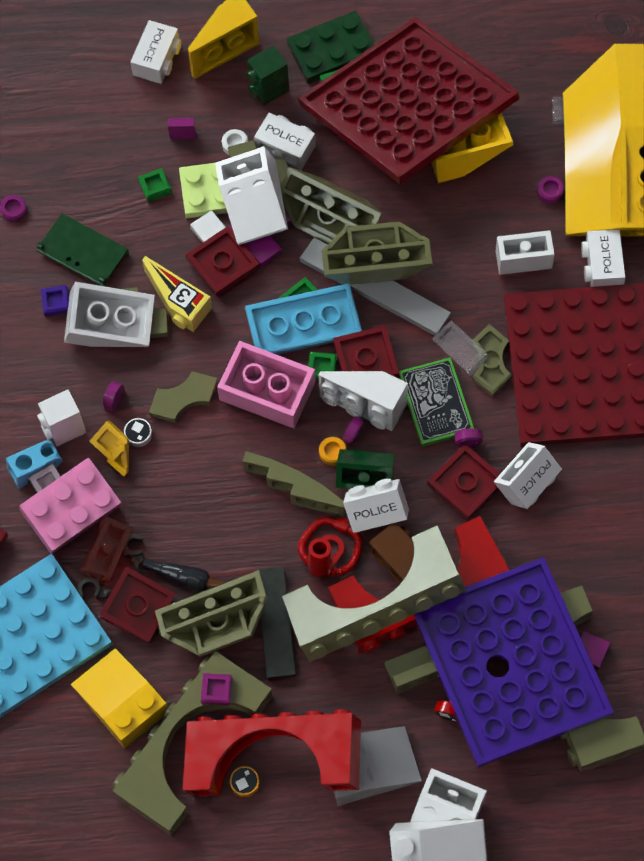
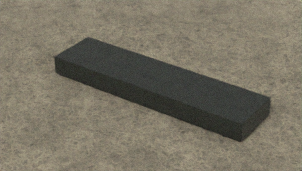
[256,566,296,680]

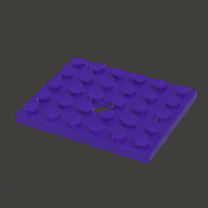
[413,557,614,768]

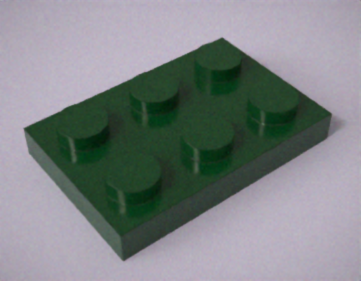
[286,10,374,84]

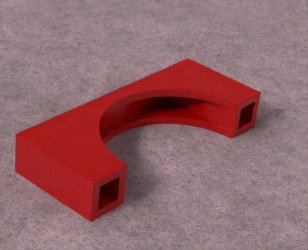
[328,516,509,654]
[183,709,361,797]

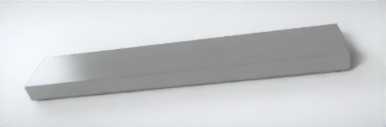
[300,238,451,337]

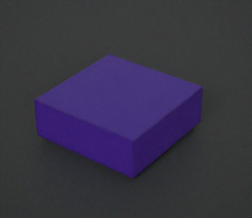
[40,285,69,317]

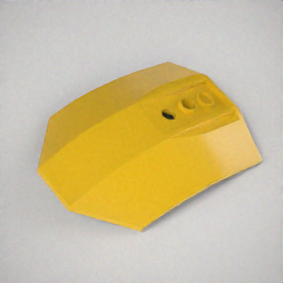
[563,44,644,237]

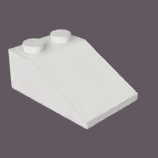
[64,282,155,347]
[390,819,487,861]

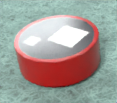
[434,701,458,723]

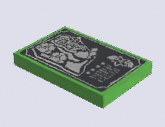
[399,357,474,447]

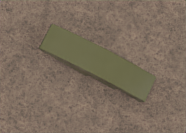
[243,451,346,517]

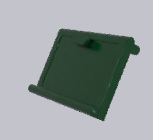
[36,213,129,286]

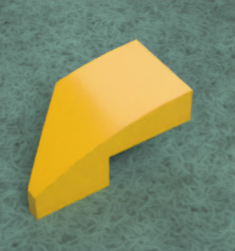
[89,420,129,476]

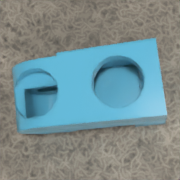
[6,440,63,489]

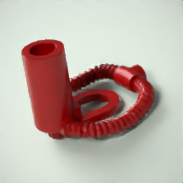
[297,516,363,577]

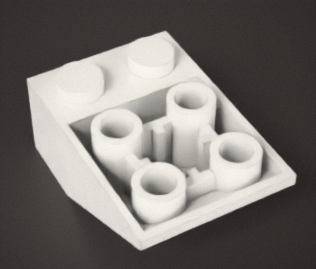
[215,147,288,245]
[318,371,408,431]
[410,768,486,822]

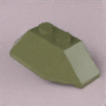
[280,167,383,244]
[322,221,432,285]
[155,570,268,657]

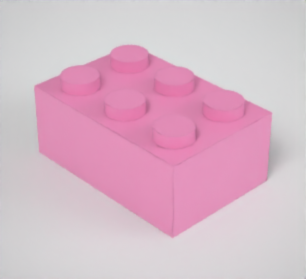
[217,341,316,429]
[19,457,121,554]

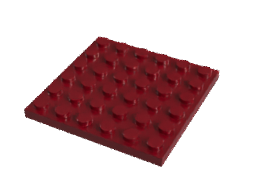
[298,17,519,184]
[504,283,644,447]

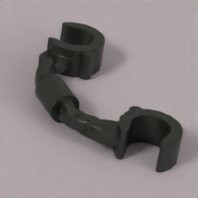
[78,534,143,600]

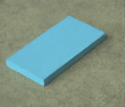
[245,284,362,355]

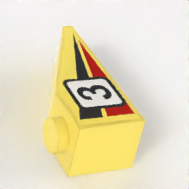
[142,256,212,332]

